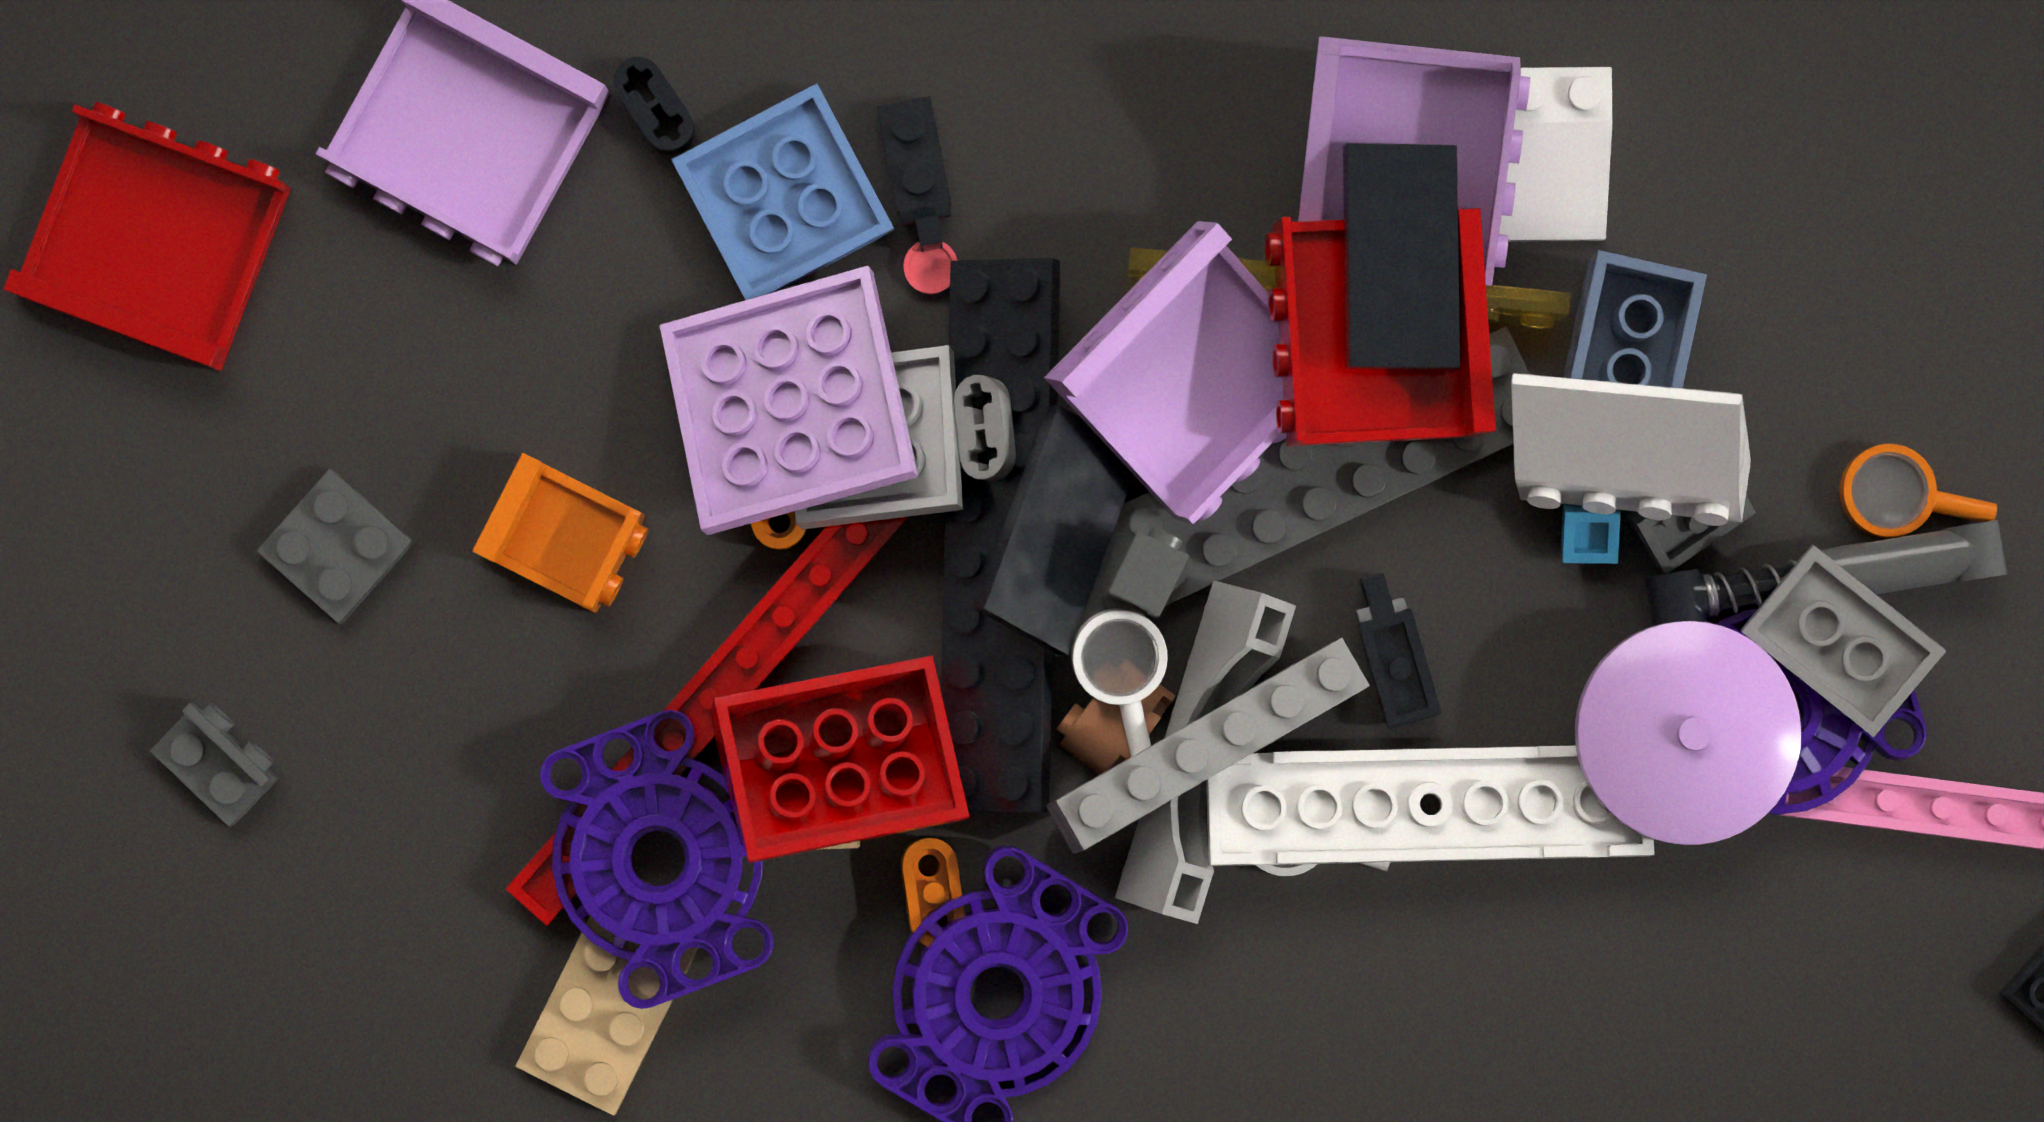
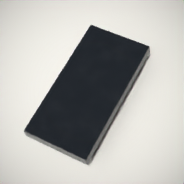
[1343,143,1460,370]
[973,405,1133,655]

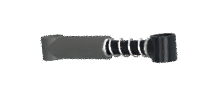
[1645,520,2007,626]

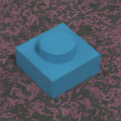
[1560,504,1621,564]

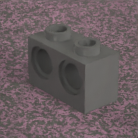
[1106,527,1189,620]

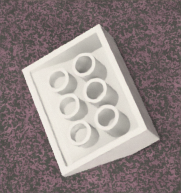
[1499,67,1612,242]
[1511,373,1751,526]

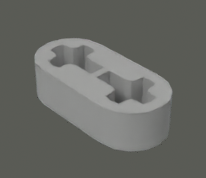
[954,375,1016,481]

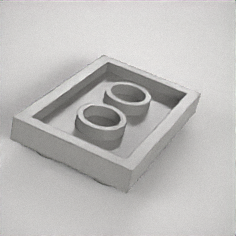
[1741,544,1946,737]

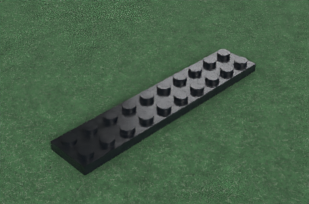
[941,258,1060,813]

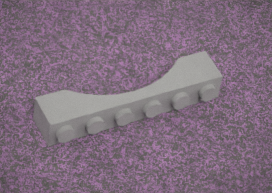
[1115,581,1296,924]
[1046,638,1370,854]

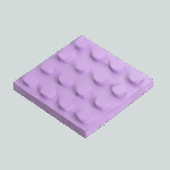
[660,266,918,535]

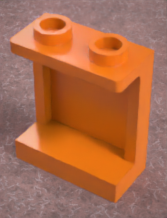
[472,453,649,613]

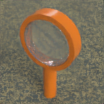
[1839,444,1997,538]

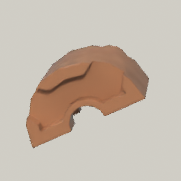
[1056,657,1176,775]

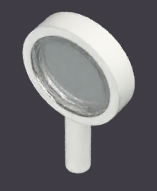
[1071,608,1168,757]

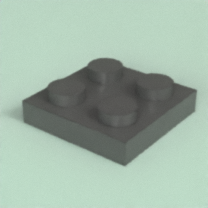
[257,469,415,624]

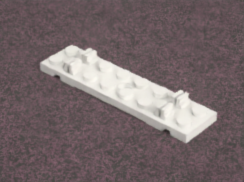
[1206,746,1654,866]

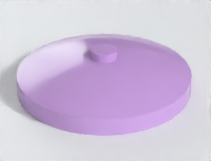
[1575,621,1801,845]

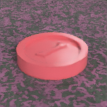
[903,242,958,295]

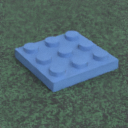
[671,83,894,300]

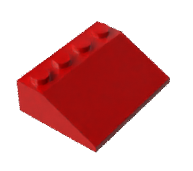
[710,655,969,863]

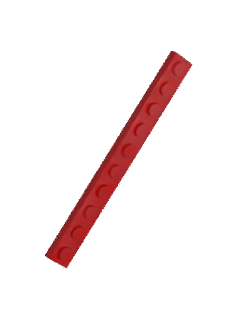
[506,516,910,926]

